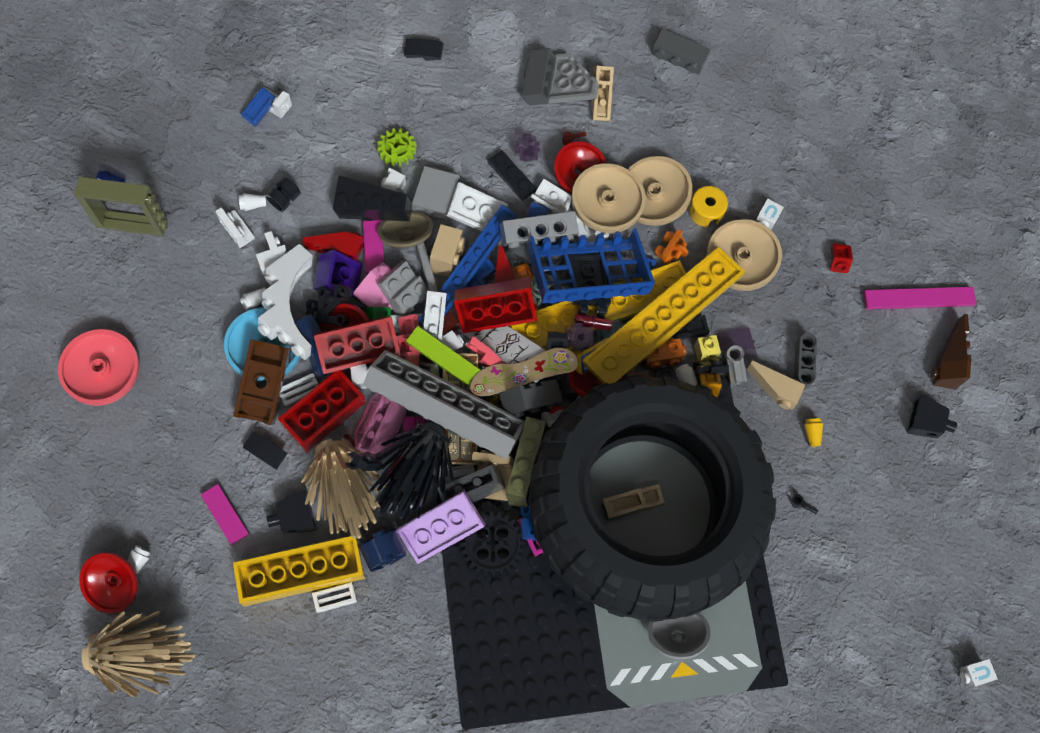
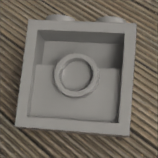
[377,261,429,315]

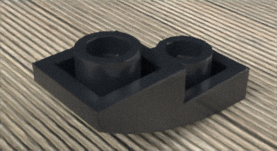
[404,39,444,60]
[243,431,288,470]

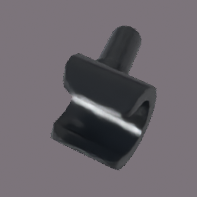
[791,494,818,514]

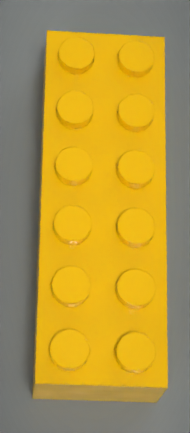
[233,536,365,607]

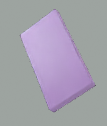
[396,490,486,564]

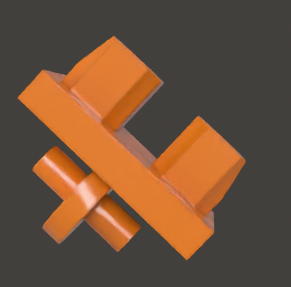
[655,229,688,265]

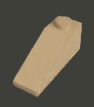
[591,66,614,121]
[747,360,805,410]

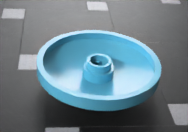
[224,307,301,382]

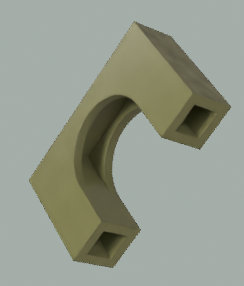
[506,417,547,508]

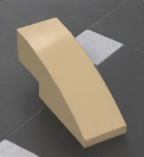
[603,484,665,519]

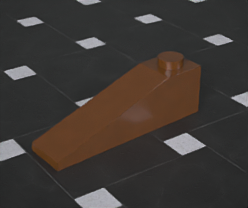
[931,314,971,390]

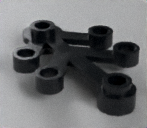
[306,284,352,331]

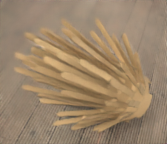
[301,438,385,539]
[81,611,195,698]

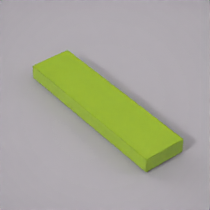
[406,326,481,387]

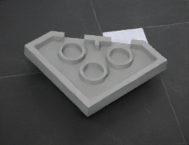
[547,53,599,104]

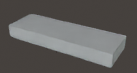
[417,242,438,292]

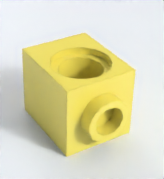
[694,335,721,362]

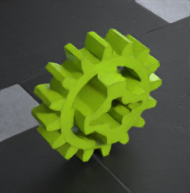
[377,128,417,167]

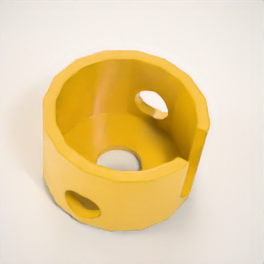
[689,186,728,227]

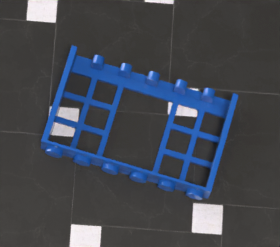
[527,228,655,304]

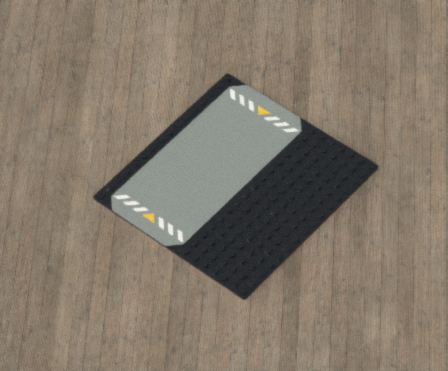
[427,376,788,730]

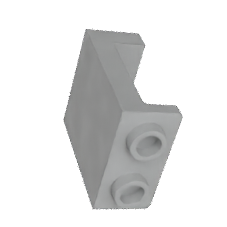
[412,166,460,222]

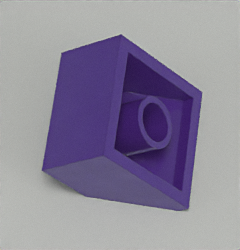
[313,250,362,298]

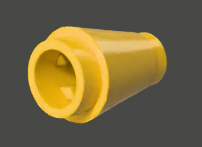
[804,418,824,447]

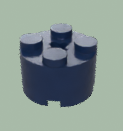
[358,528,407,572]

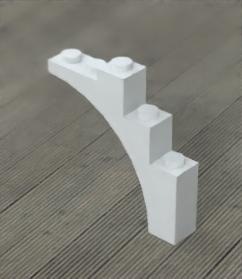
[258,244,313,360]

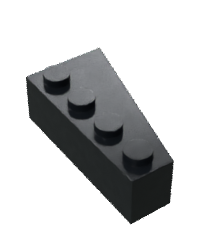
[333,176,412,222]

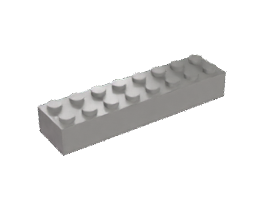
[363,350,525,459]

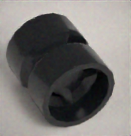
[266,177,301,212]

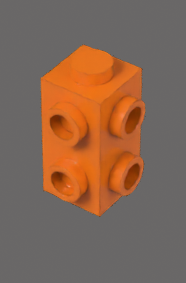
[643,337,686,369]

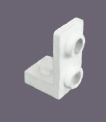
[253,87,292,118]

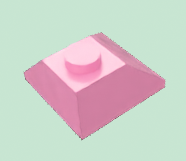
[353,262,392,310]

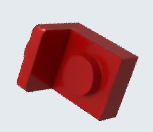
[830,243,853,273]

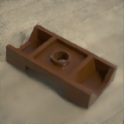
[233,339,292,425]

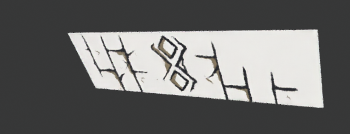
[458,326,546,383]

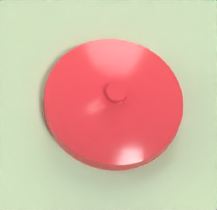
[58,329,140,406]

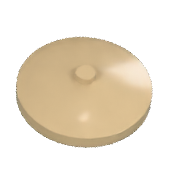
[628,156,693,226]
[571,164,646,233]
[706,219,782,291]

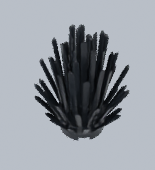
[369,421,454,524]

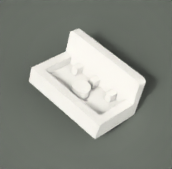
[531,179,572,214]

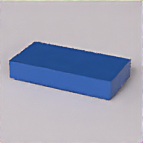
[240,87,275,127]

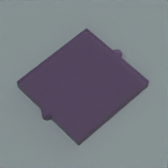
[717,327,757,363]

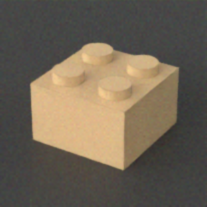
[430,224,465,277]

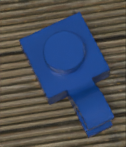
[521,505,537,541]

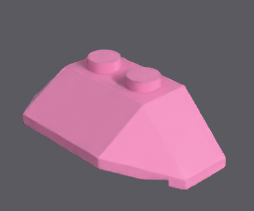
[354,392,407,454]

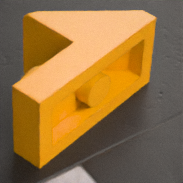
[699,372,722,397]

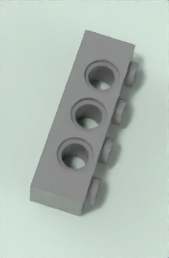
[499,211,579,248]

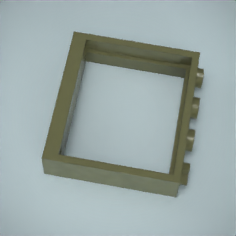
[74,177,168,236]

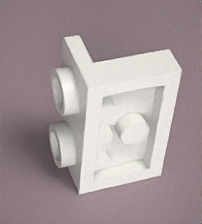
[215,207,255,248]

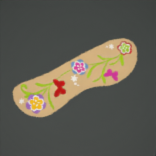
[470,348,578,396]

